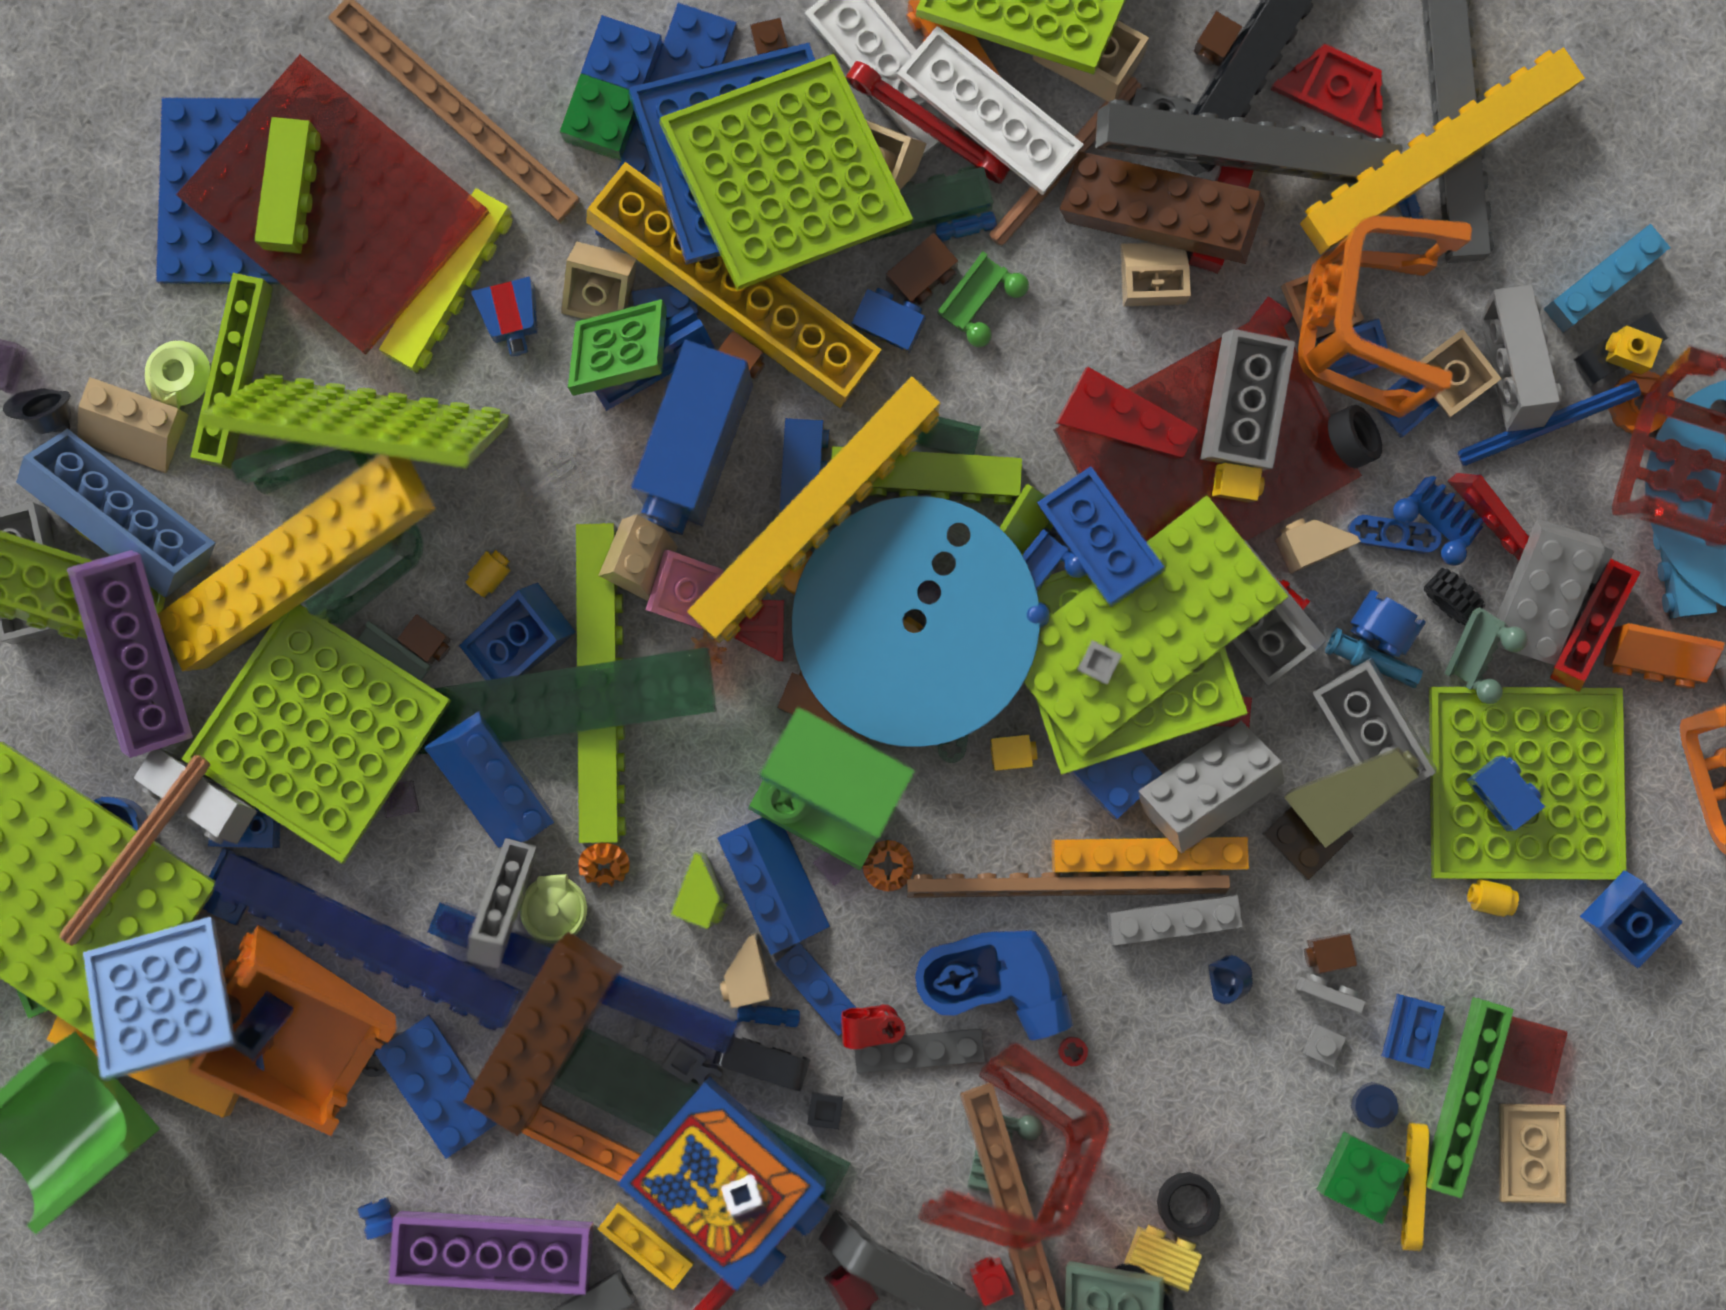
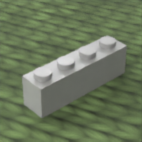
[134,748,257,844]
[467,838,536,969]
[1106,895,1243,945]

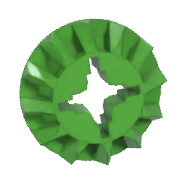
[760,782,811,824]

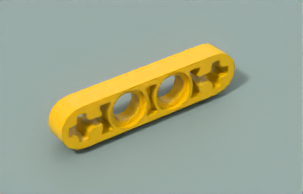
[1401,1123,1429,1251]

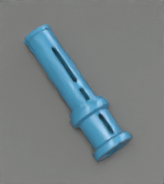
[1325,628,1423,688]

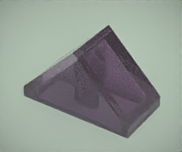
[0,339,27,395]

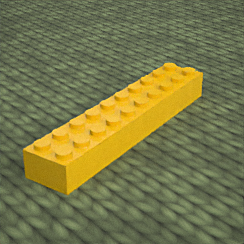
[586,162,882,409]
[687,376,940,644]
[158,454,436,672]

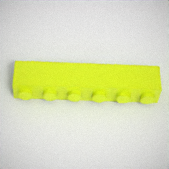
[379,188,513,373]

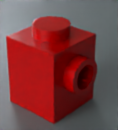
[970,1256,1014,1307]

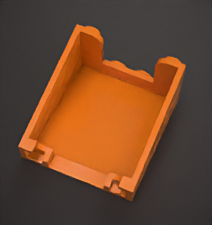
[188,925,396,1136]

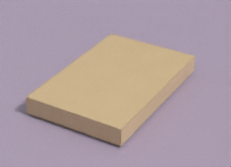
[1499,1103,1566,1203]

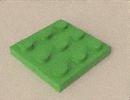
[568,299,667,396]

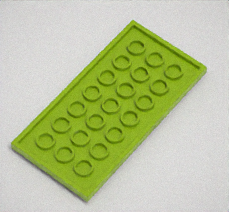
[1023,496,1289,757]

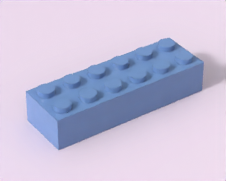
[16,429,215,598]

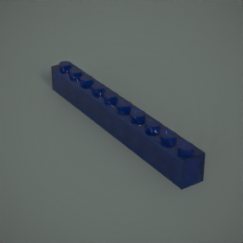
[212,853,524,1031]
[427,902,742,1054]

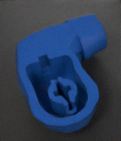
[915,930,1073,1040]

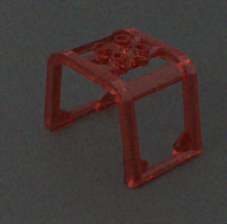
[1612,345,1726,550]
[918,1043,1110,1250]

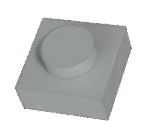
[1078,640,1122,685]
[1303,1024,1346,1067]

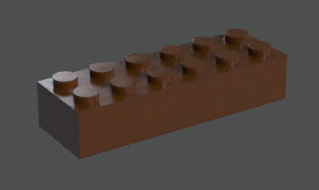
[1059,151,1265,264]
[463,932,624,1137]

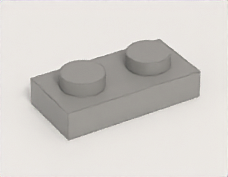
[1295,974,1366,1014]

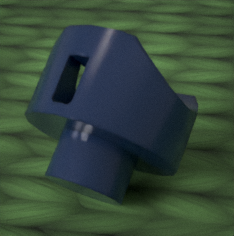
[1208,955,1253,1004]
[1351,1082,1399,1128]

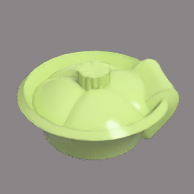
[145,341,210,408]
[520,874,587,944]

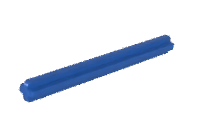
[1458,380,1641,466]

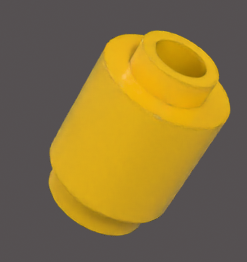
[465,549,511,598]
[1467,879,1519,917]

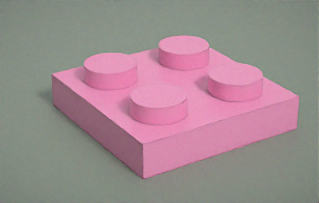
[645,550,724,630]

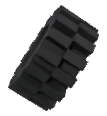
[1424,568,1485,625]

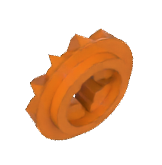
[863,840,914,891]
[578,843,630,888]

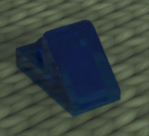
[230,991,294,1062]

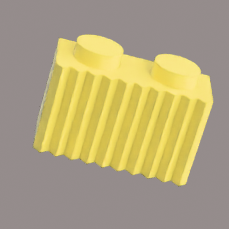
[1124,1224,1202,1292]

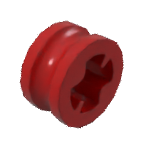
[1058,1037,1088,1067]

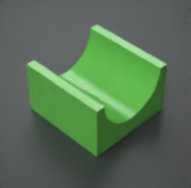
[748,707,915,870]
[0,1032,160,1235]

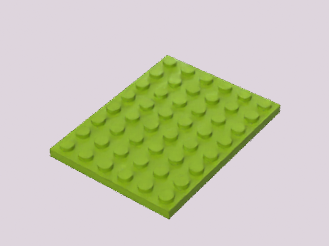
[200,373,509,467]
[0,742,219,1041]

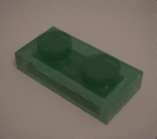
[916,417,981,455]

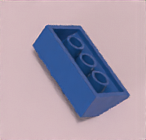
[425,711,554,848]
[717,817,830,955]

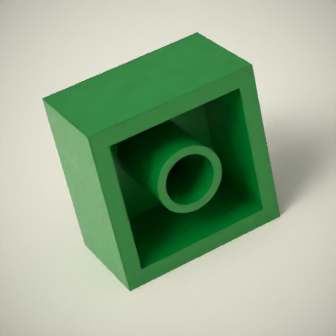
[559,73,637,161]
[1316,1131,1410,1224]

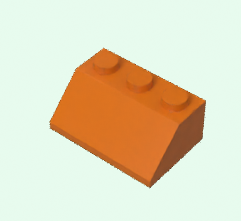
[1603,623,1725,689]

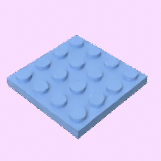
[83,917,235,1080]

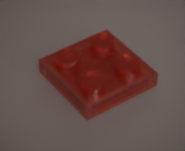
[1495,1016,1568,1094]

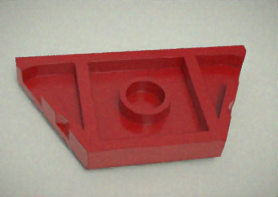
[1271,44,1383,139]

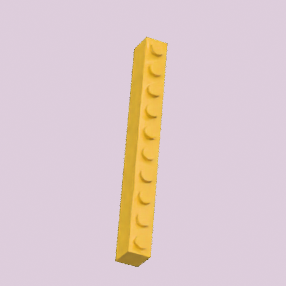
[1300,47,1585,255]

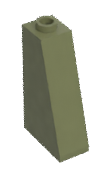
[1284,747,1420,848]

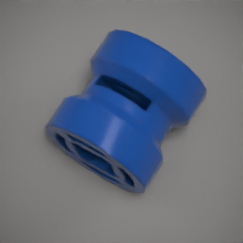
[357,1197,393,1240]

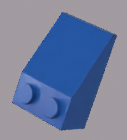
[459,582,576,695]

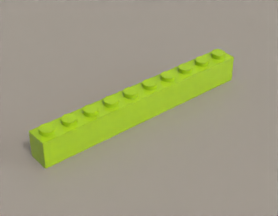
[576,523,626,843]

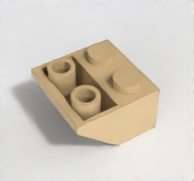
[1121,243,1191,307]

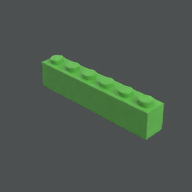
[1426,997,1514,1198]

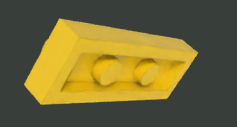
[598,1202,694,1290]

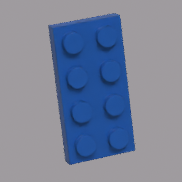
[1037,466,1165,607]
[374,1014,497,1159]

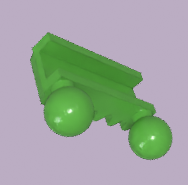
[937,252,1029,347]

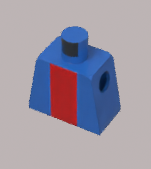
[472,276,538,356]

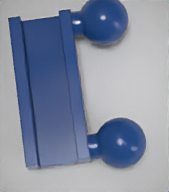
[1393,476,1484,566]
[1022,529,1087,628]

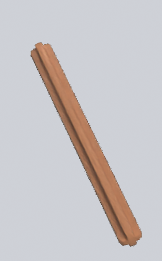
[989,77,1142,246]
[59,755,210,946]

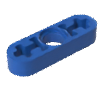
[1348,515,1441,554]

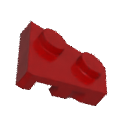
[733,600,784,661]

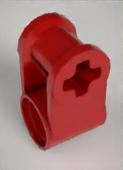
[841,1004,906,1049]

